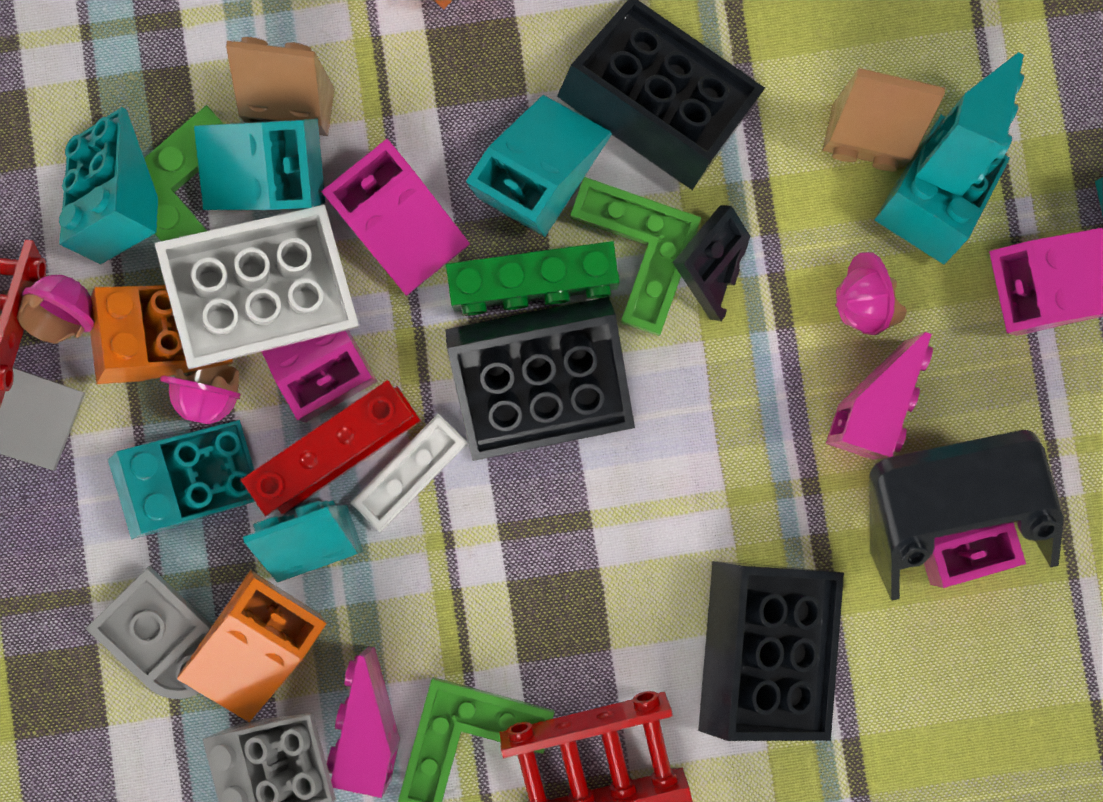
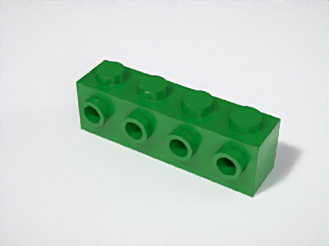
[446,241,620,316]

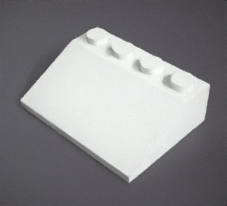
[154,205,359,369]

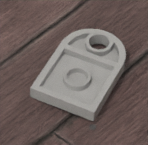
[85,565,212,699]

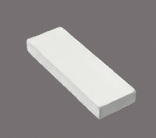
[351,414,468,532]

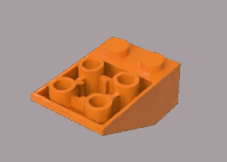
[90,285,233,384]
[177,570,327,722]

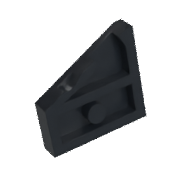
[672,205,751,321]

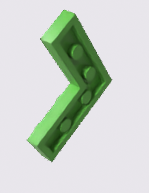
[144,105,223,242]
[570,177,701,336]
[398,677,554,802]

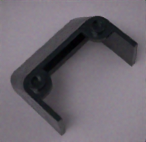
[869,430,1064,601]

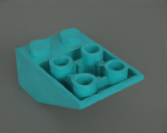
[915,52,1024,197]
[466,95,612,238]
[59,107,158,264]
[874,114,1010,265]
[194,118,326,210]
[108,420,255,540]
[243,500,363,583]

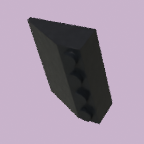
[557,0,765,190]
[445,296,635,461]
[698,561,844,741]

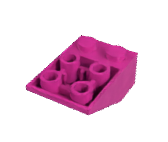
[321,139,470,296]
[989,228,1103,336]
[262,330,378,423]
[825,332,933,460]
[924,522,1026,588]
[327,646,400,798]

